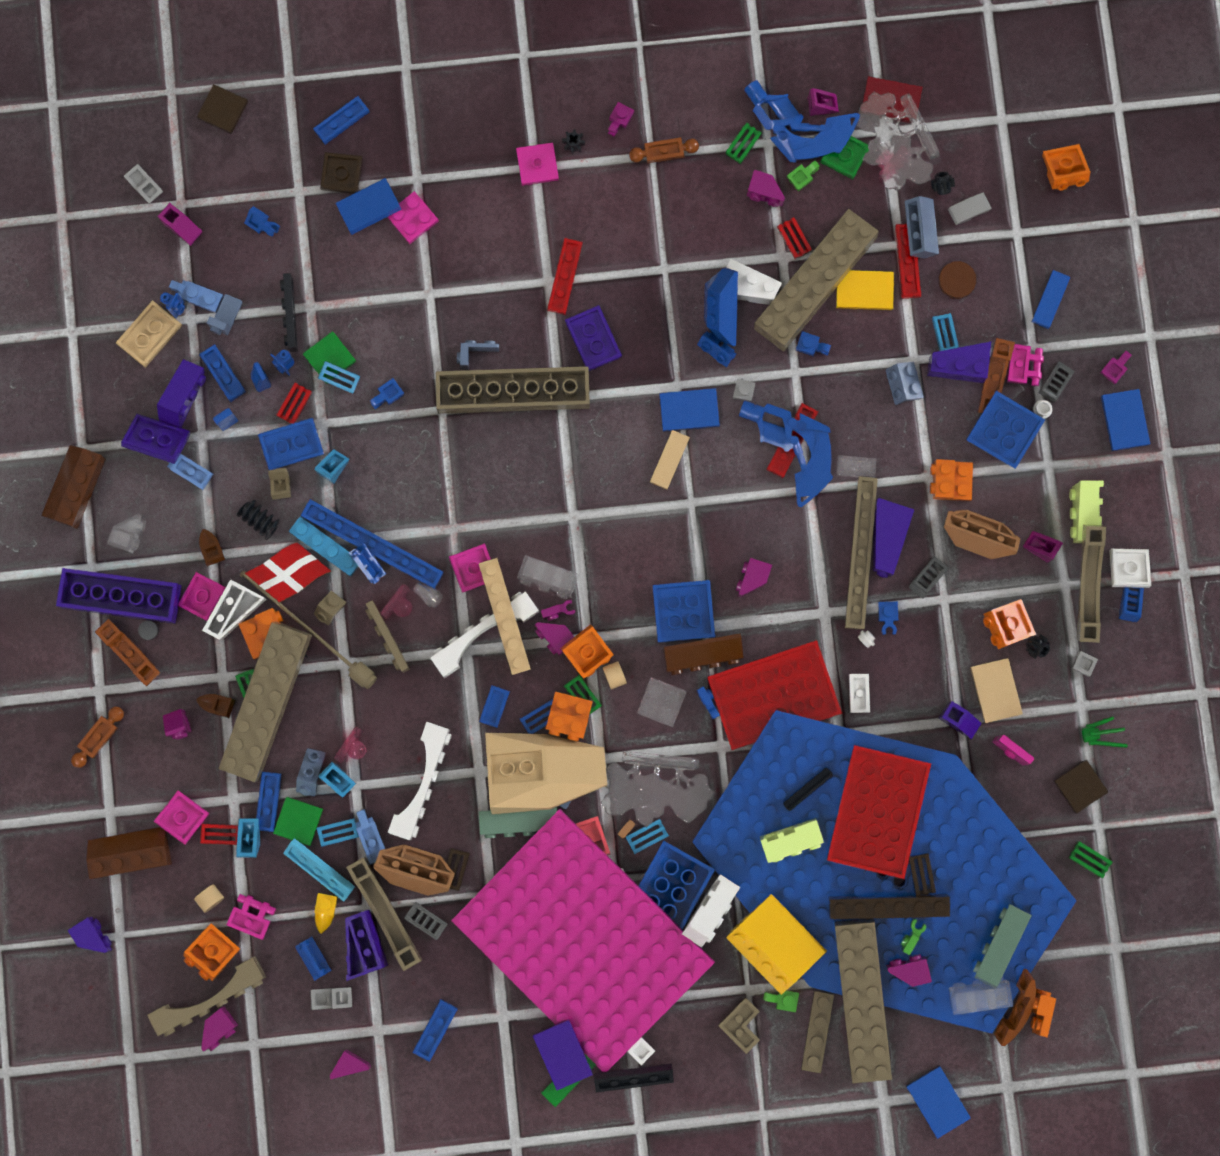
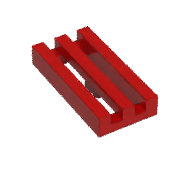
[777,217,812,259]
[276,383,312,424]
[200,824,238,845]

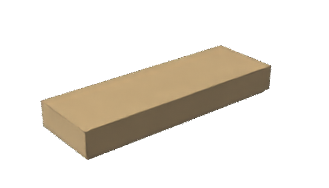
[650,430,690,490]

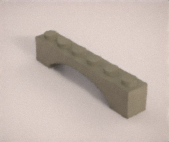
[1077,524,1106,643]
[346,857,422,971]
[147,956,266,1037]

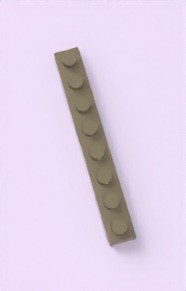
[845,476,878,630]

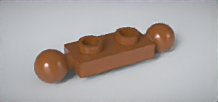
[629,137,699,163]
[71,706,124,768]

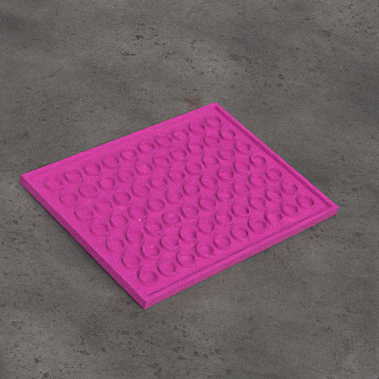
[451,809,715,1072]

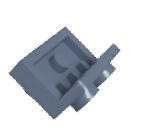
[886,361,924,405]

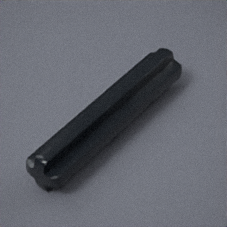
[783,768,833,811]

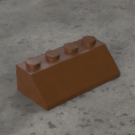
[41,445,106,529]
[663,633,744,676]
[86,827,172,879]

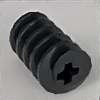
[236,500,280,540]

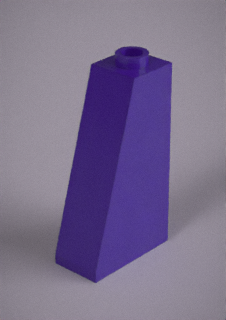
[873,498,914,578]

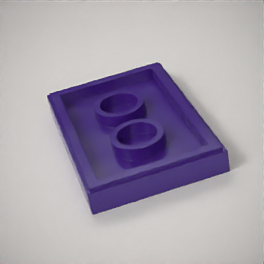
[565,305,622,371]
[121,414,190,464]
[533,1019,593,1090]

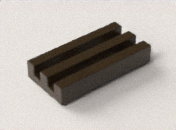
[447,848,470,891]
[909,853,936,896]

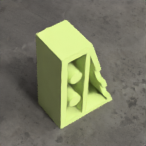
[1069,481,1104,543]
[760,818,824,863]

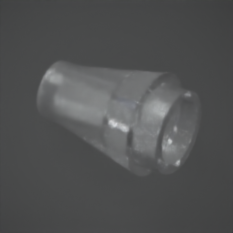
[413,582,443,608]

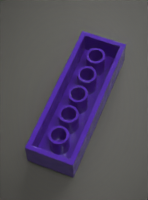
[56,568,182,624]

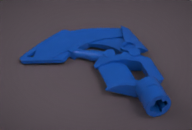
[744,80,860,163]
[739,401,833,507]

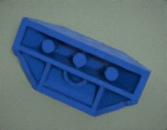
[704,268,738,346]

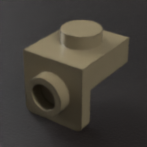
[268,468,291,500]
[314,591,346,625]

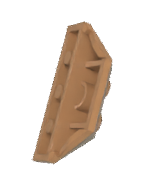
[944,510,1021,559]
[374,844,455,896]

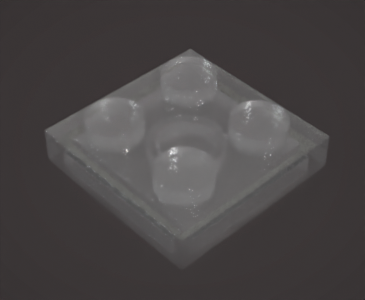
[637,677,687,728]

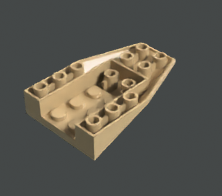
[485,733,607,814]

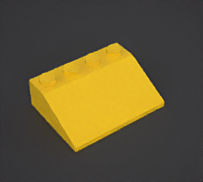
[726,894,827,995]

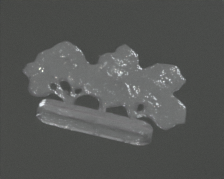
[856,92,940,190]
[601,751,715,828]

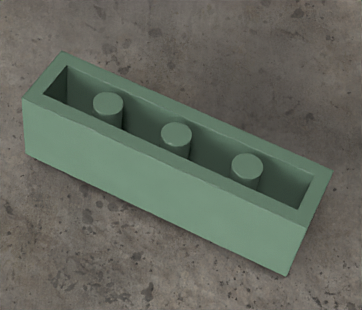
[479,807,557,838]
[973,904,1032,989]

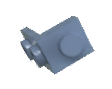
[207,294,243,336]
[457,340,499,370]
[296,748,326,796]

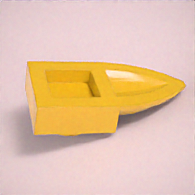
[314,893,338,934]

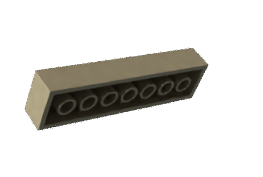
[754,209,879,352]
[436,367,590,414]
[219,621,312,782]
[834,918,892,1083]

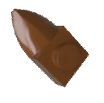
[199,529,225,567]
[196,694,235,718]

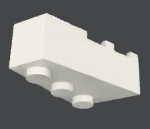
[726,259,782,305]
[202,580,267,641]
[682,874,740,948]

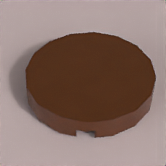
[938,261,976,299]

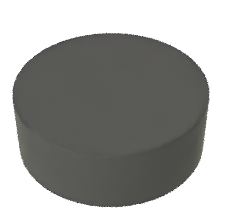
[138,621,159,640]

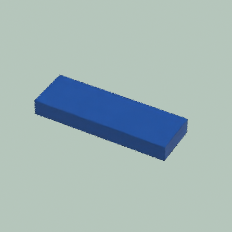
[313,96,370,145]
[1031,270,1070,329]
[199,344,246,402]
[256,772,282,832]
[412,999,458,1062]

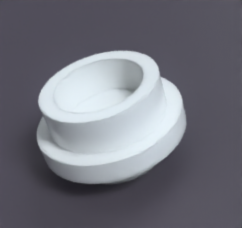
[1033,400,1052,419]
[858,630,875,648]

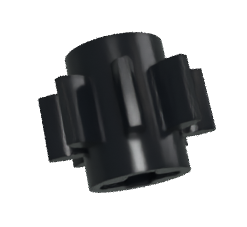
[562,129,585,155]
[931,172,955,195]
[1026,634,1050,659]

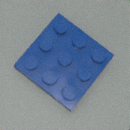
[966,391,1045,469]
[652,580,715,643]

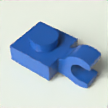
[244,206,280,236]
[796,331,831,356]
[370,378,404,409]

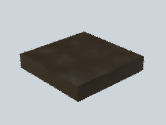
[197,84,248,134]
[320,152,363,194]
[1054,760,1108,814]

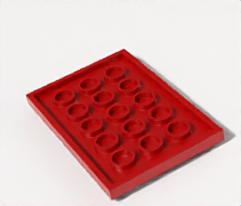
[707,640,842,750]
[827,745,931,879]

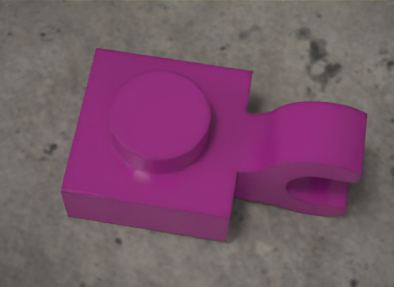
[608,102,635,137]
[1100,351,1132,385]
[541,600,576,621]

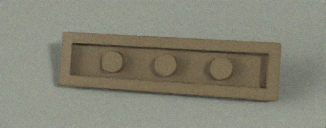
[365,600,410,673]
[801,991,834,1073]

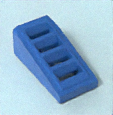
[251,362,271,392]
[1119,587,1144,622]

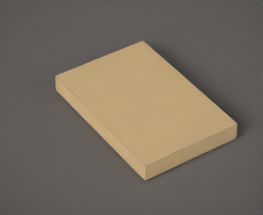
[116,300,182,368]
[970,658,1023,723]

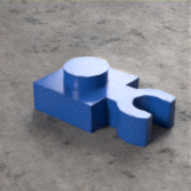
[878,601,899,635]
[696,686,720,719]

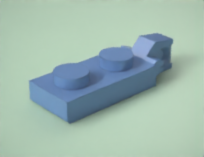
[169,280,224,313]
[167,454,214,490]
[356,809,386,865]

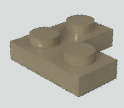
[718,997,760,1054]

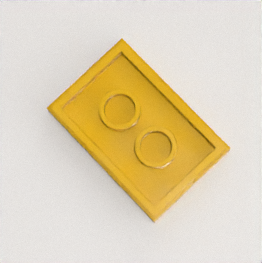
[836,270,894,310]

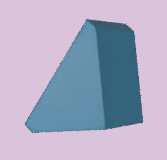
[314,449,349,484]
[318,762,356,798]
[236,819,260,858]

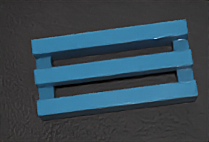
[932,313,959,351]
[318,361,360,394]
[317,818,359,847]
[626,819,669,854]

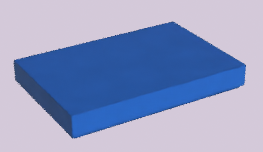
[336,178,402,235]
[659,388,720,432]
[1101,389,1150,451]
[258,418,324,470]
[906,1066,971,1139]

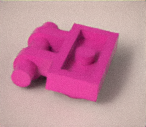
[1007,344,1044,386]
[226,894,276,940]

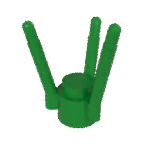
[1082,717,1128,748]

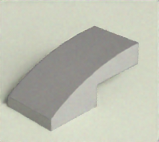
[124,164,163,204]
[948,192,992,225]
[310,987,352,1010]

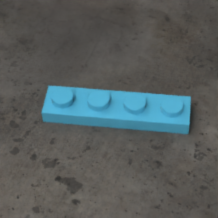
[283,838,355,902]

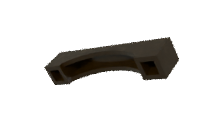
[829,894,950,919]

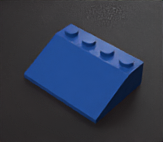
[639,841,715,929]

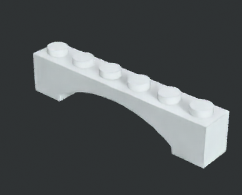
[430,592,539,678]
[388,722,452,840]

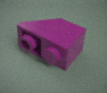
[747,170,785,207]
[158,203,202,246]
[736,558,772,597]
[535,622,574,656]
[163,709,192,740]
[886,954,932,987]
[201,1007,238,1052]

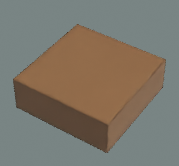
[618,820,635,839]

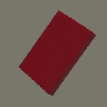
[861,76,923,124]

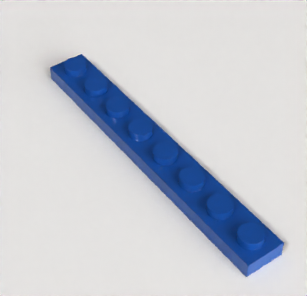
[300,499,444,589]

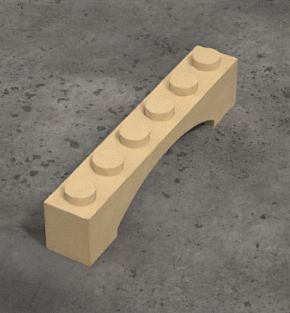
[479,558,530,675]

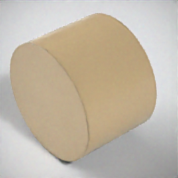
[602,661,627,690]
[194,884,224,913]

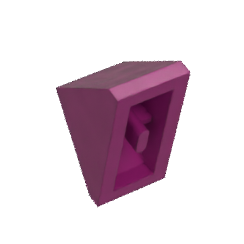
[807,88,839,116]
[1023,531,1063,563]
[330,1049,371,1080]

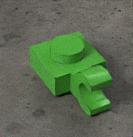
[786,160,820,192]
[901,918,926,955]
[763,990,799,1012]

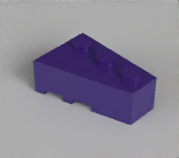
[927,342,991,383]
[157,359,206,428]
[345,910,389,981]

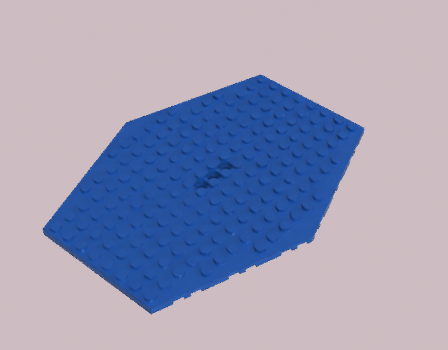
[692,710,1076,1034]

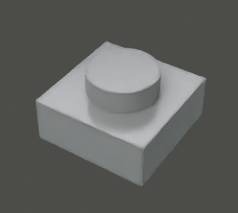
[733,379,755,402]
[1071,651,1098,677]

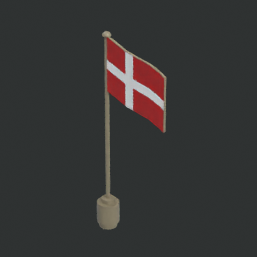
[240,542,377,689]

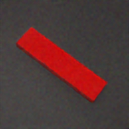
[895,224,921,299]
[547,238,583,315]
[766,403,819,478]

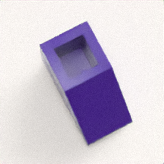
[938,701,982,739]
[68,917,112,953]

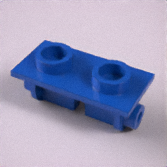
[160,292,185,319]
[697,331,737,368]
[270,350,294,376]
[349,543,386,584]
[295,937,332,981]

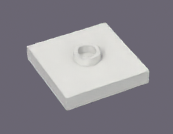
[1109,549,1151,588]

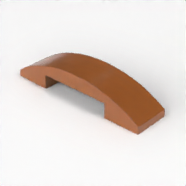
[978,338,1015,413]
[95,619,160,687]
[994,969,1036,1046]

